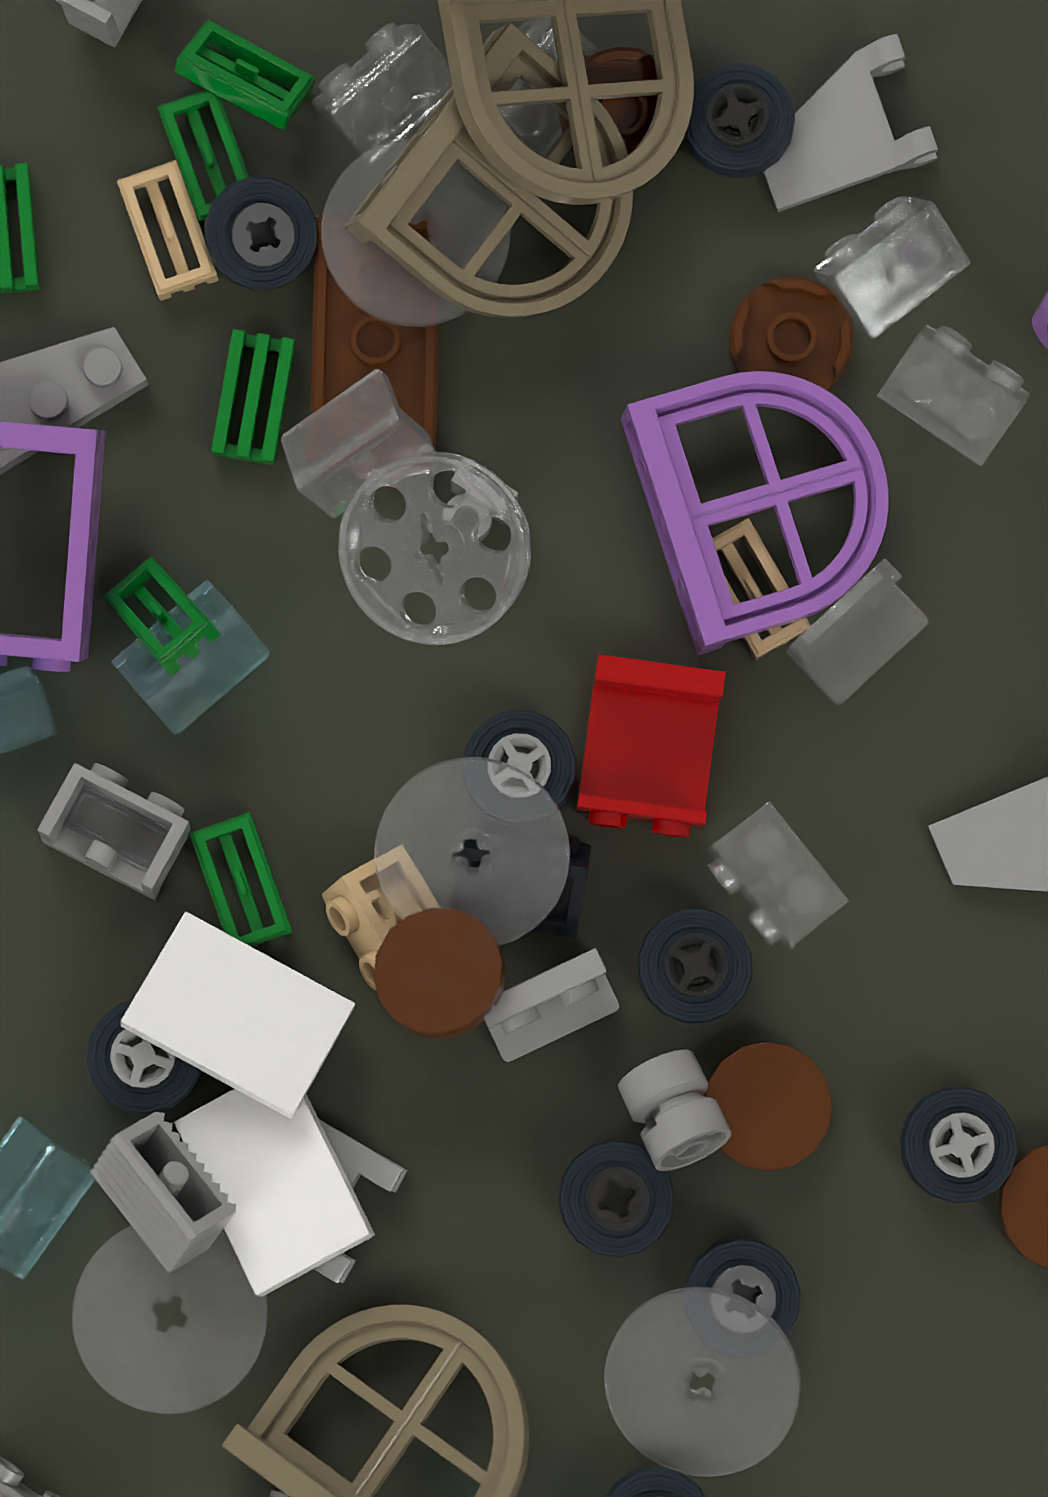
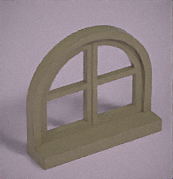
[438,0,694,205]
[343,23,633,318]
[222,1305,530,1497]

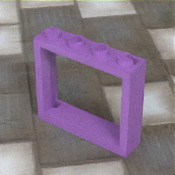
[0,421,106,672]

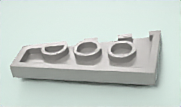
[0,327,149,475]

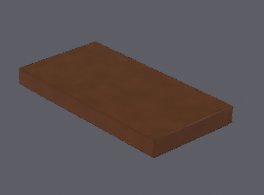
[309,216,441,469]

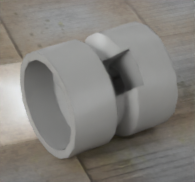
[618,1049,732,1171]

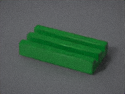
[175,19,316,131]
[157,89,249,227]
[0,163,41,294]
[211,329,296,465]
[103,556,221,676]
[189,812,293,947]

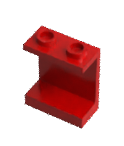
[576,654,726,838]

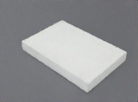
[121,911,355,1120]
[174,1089,375,1297]

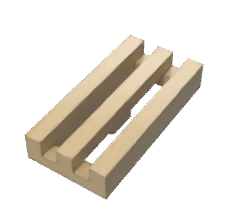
[117,160,219,301]
[712,518,811,660]

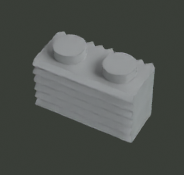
[90,1111,236,1273]

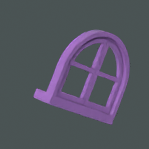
[621,371,889,655]

